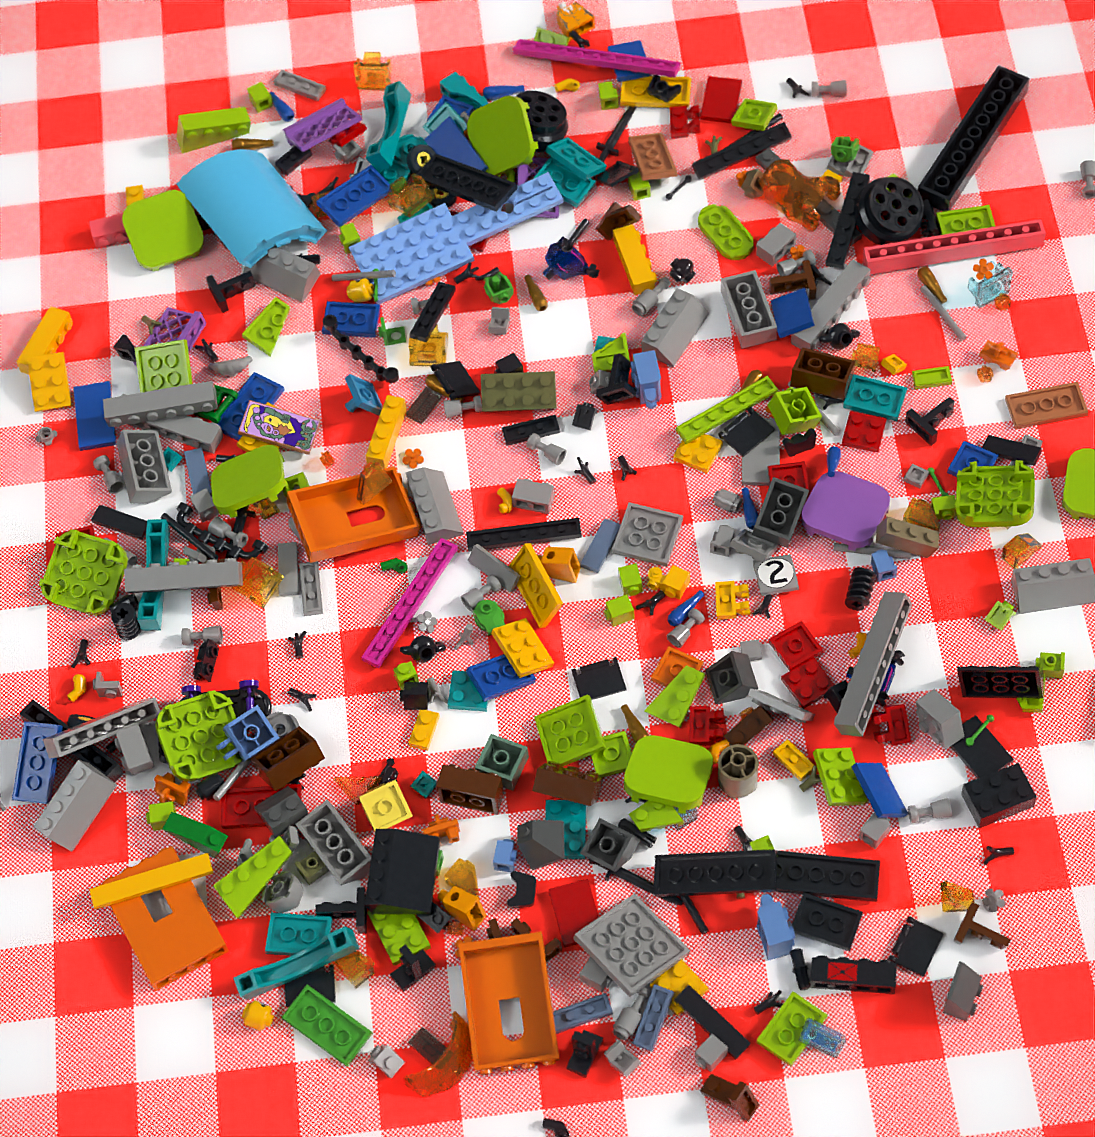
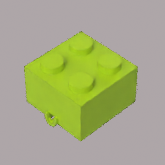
[767,387,822,435]

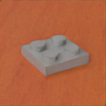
[729,529,779,562]

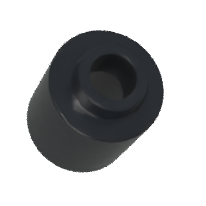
[195,773,224,801]

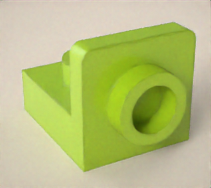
[984,600,1016,631]

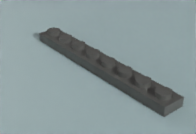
[755,148,862,246]

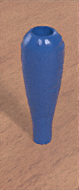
[483,85,525,100]
[270,92,294,122]
[826,446,841,477]
[741,488,758,530]
[668,590,704,626]

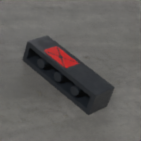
[810,955,897,994]

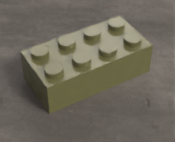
[481,371,557,412]

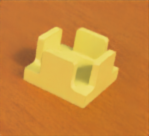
[359,779,413,831]

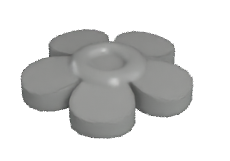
[417,611,437,633]
[982,888,1006,912]

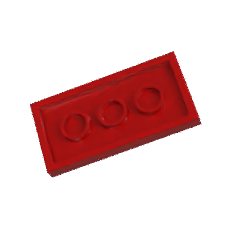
[221,784,302,829]

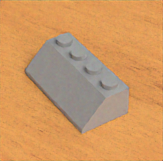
[243,246,321,303]
[641,288,709,367]
[116,429,172,504]
[405,467,464,545]
[1011,558,1095,614]
[33,760,117,851]
[296,799,372,885]

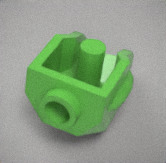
[831,136,860,162]
[483,272,514,304]
[472,600,505,636]

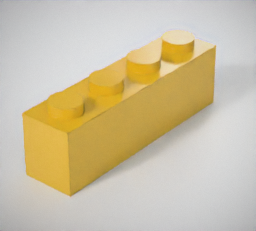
[613,224,657,296]
[16,306,73,375]
[365,395,407,470]

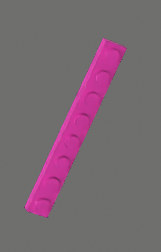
[361,538,458,669]

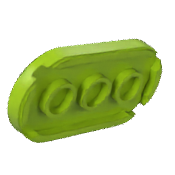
[698,204,753,260]

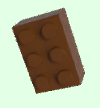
[790,347,856,400]
[250,726,325,791]
[532,761,603,806]
[436,764,504,815]

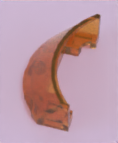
[403,1011,473,1097]

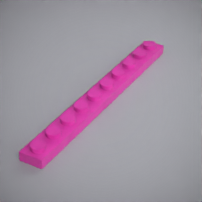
[513,39,681,77]

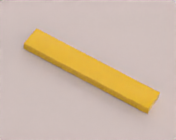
[89,853,214,910]

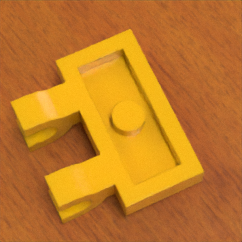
[715,581,750,620]

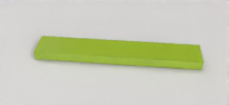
[675,375,778,444]

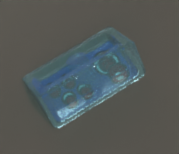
[799,1018,847,1059]

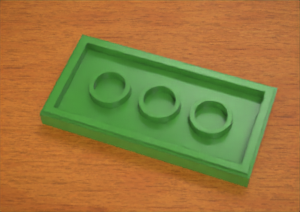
[281,984,373,1067]

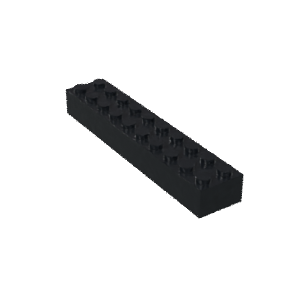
[918,65,1030,212]

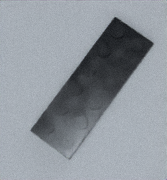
[414,154,518,212]
[654,849,777,897]
[776,850,880,902]

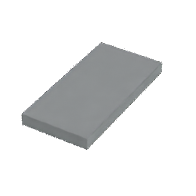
[742,418,780,486]

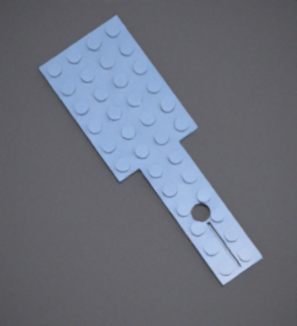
[349,172,564,304]

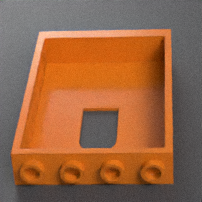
[286,466,421,563]
[100,846,229,992]
[458,932,560,1075]

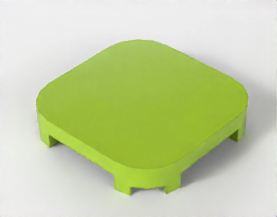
[467,96,538,177]
[122,190,204,271]
[211,445,288,518]
[1062,448,1095,520]
[955,460,1035,527]
[39,529,128,616]
[155,690,242,782]
[623,735,713,814]

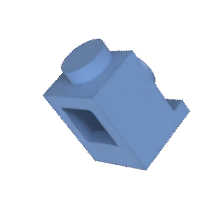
[871,549,897,582]
[493,839,517,873]

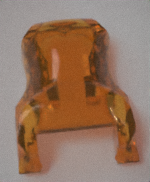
[759,159,841,232]

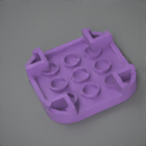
[801,471,890,551]

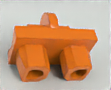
[979,340,1018,371]
[154,772,191,806]
[422,814,460,846]

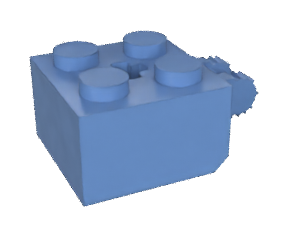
[630,350,662,409]
[216,705,279,762]
[756,893,795,961]

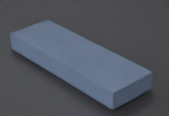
[184,447,212,497]
[581,518,621,573]
[632,984,675,1052]
[553,993,613,1034]

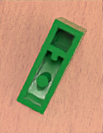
[162,812,228,859]

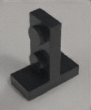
[205,271,256,313]
[596,353,637,405]
[905,397,955,446]
[315,887,367,934]
[390,944,436,992]
[566,1030,603,1078]

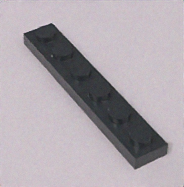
[691,122,792,180]
[825,172,870,269]
[466,518,582,552]

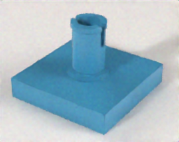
[345,374,383,416]

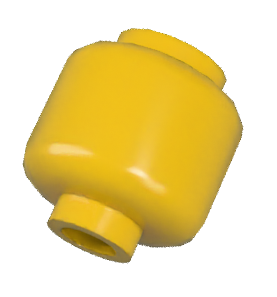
[347,278,374,303]
[241,1000,274,1031]

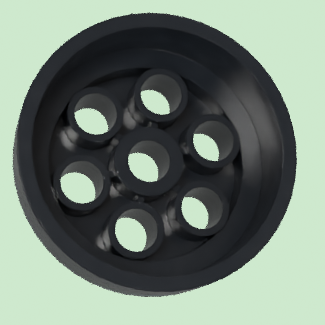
[515,90,568,152]
[854,177,923,245]

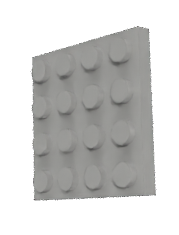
[573,893,691,997]

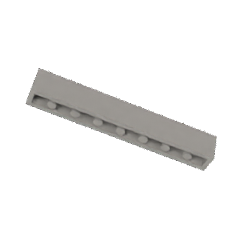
[834,592,913,737]

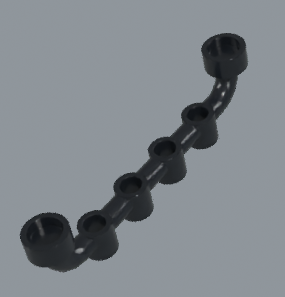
[323,315,399,384]
[176,502,269,561]

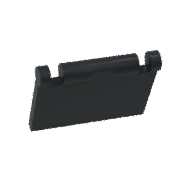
[593,161,639,187]
[430,361,480,400]
[718,407,775,457]
[571,657,627,700]
[888,916,944,977]
[285,964,336,1007]

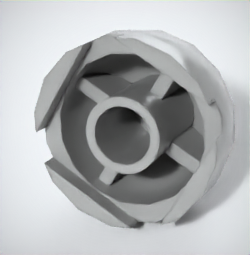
[262,871,303,913]

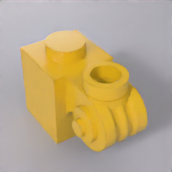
[647,565,690,600]

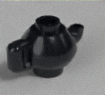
[670,257,696,284]
[819,323,860,350]
[400,635,446,663]

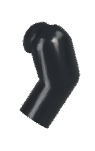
[542,1117,569,1137]

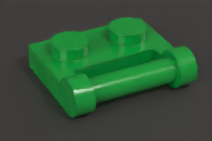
[193,385,239,424]

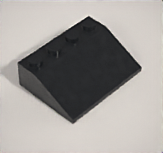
[957,666,1044,698]
[364,829,441,914]

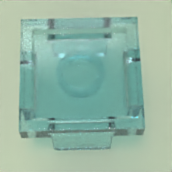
[967,261,1013,309]

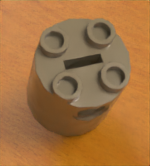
[718,744,759,799]

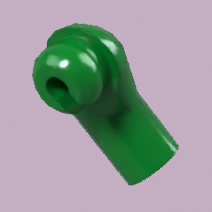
[380,558,408,574]

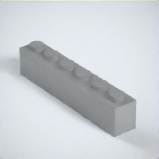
[791,259,871,350]
[103,381,218,427]
[121,394,224,454]
[124,558,243,593]
[43,697,160,758]

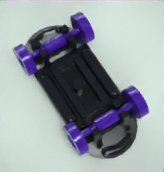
[179,680,272,730]

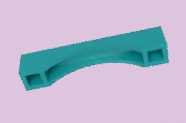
[439,71,489,110]
[365,80,412,171]
[137,519,170,631]
[234,926,360,1000]

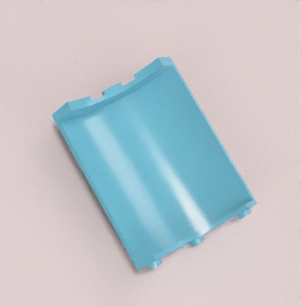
[176,149,327,269]

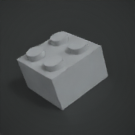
[915,689,964,750]
[114,724,155,775]

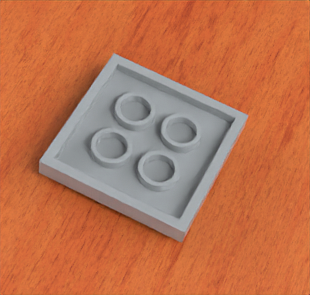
[612,502,683,567]
[748,689,815,723]

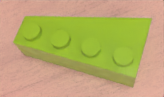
[176,107,251,154]
[213,836,293,919]

